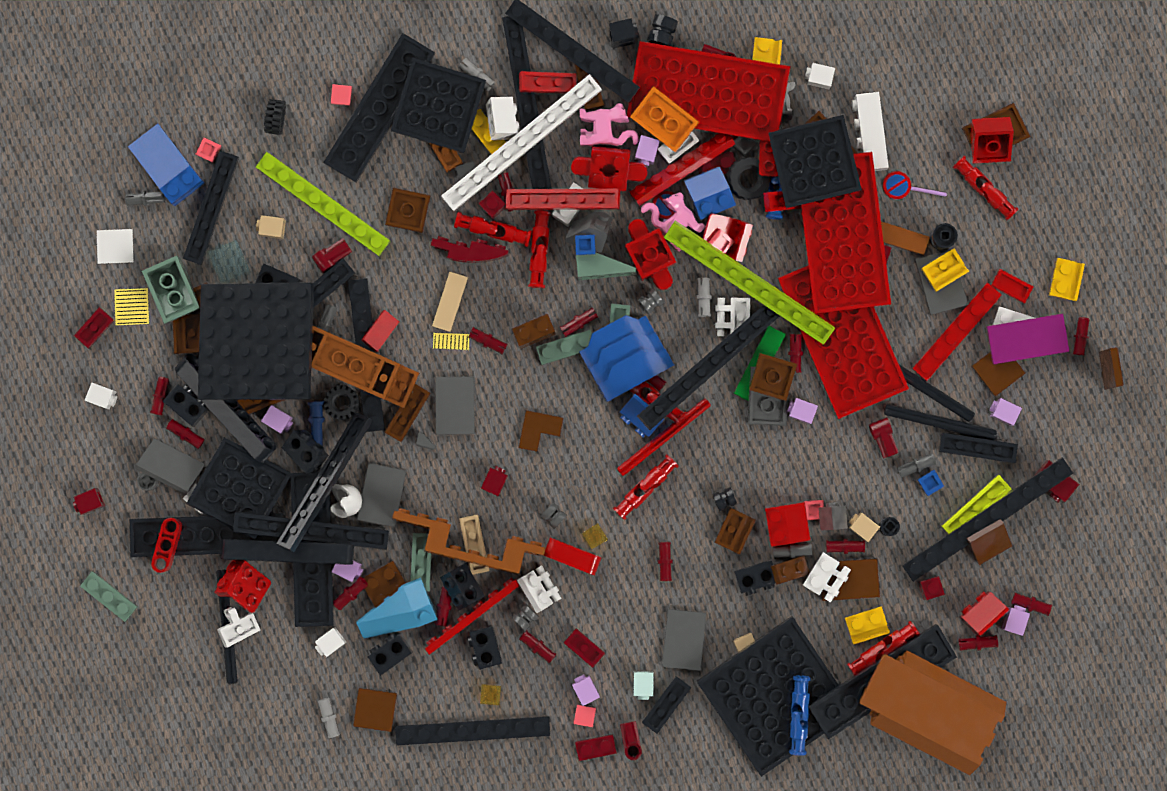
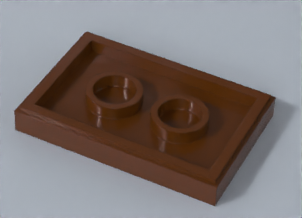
[962,103,1031,146]
[1099,347,1124,390]
[821,559,880,601]

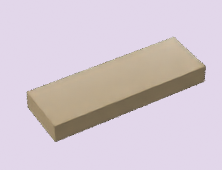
[432,272,468,332]
[459,515,490,574]

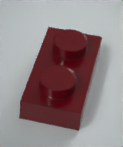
[697,151,735,175]
[74,307,115,349]
[564,628,605,668]
[575,734,617,761]

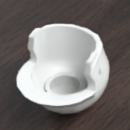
[330,484,362,518]

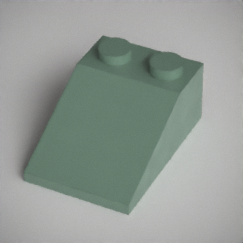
[576,253,636,281]
[142,256,200,324]

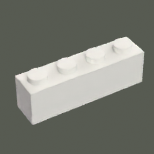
[852,92,888,171]

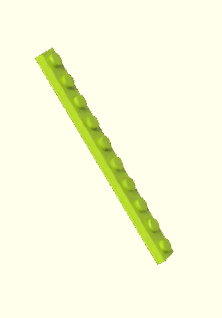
[664,220,835,345]

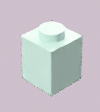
[634,672,653,700]

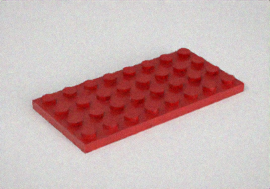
[627,41,791,141]
[801,152,891,314]
[778,266,909,419]

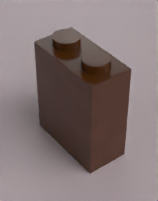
[512,314,556,349]

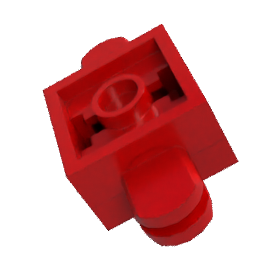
[571,146,647,191]
[625,219,676,290]

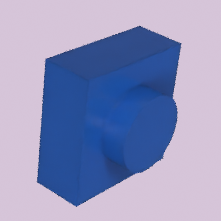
[575,235,596,255]
[917,470,944,496]

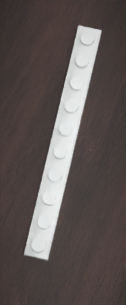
[442,74,602,211]

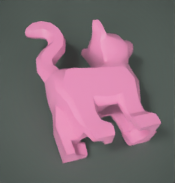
[580,103,639,147]
[641,192,706,252]

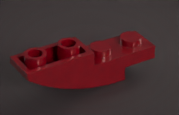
[431,236,509,263]

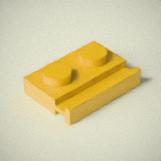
[752,37,782,64]
[921,248,969,292]
[1049,258,1085,302]
[845,606,890,645]

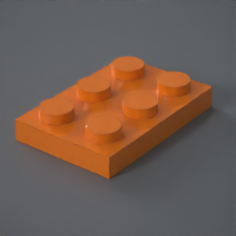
[630,86,699,152]

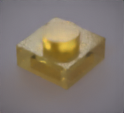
[582,523,608,549]
[480,684,501,705]

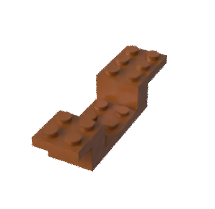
[312,326,420,408]
[392,508,545,574]

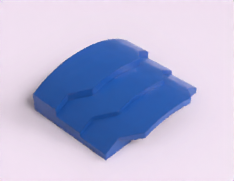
[579,315,674,402]

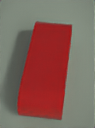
[151,518,182,573]
[544,537,602,576]

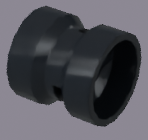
[712,487,737,511]
[879,517,900,536]

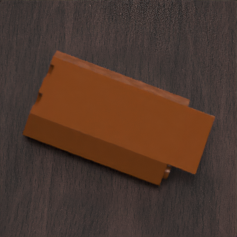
[860,651,1006,775]

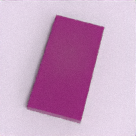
[986,314,1069,364]

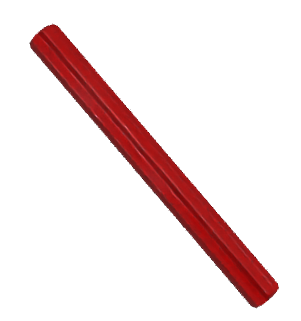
[617,398,711,476]

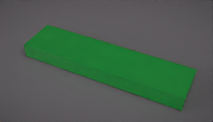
[733,326,786,401]

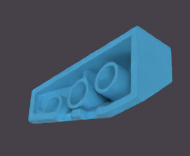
[356,578,437,639]

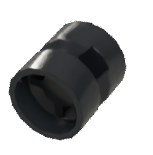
[647,14,678,46]
[929,223,958,251]

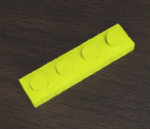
[941,475,1012,534]

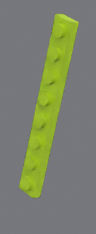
[256,152,390,257]

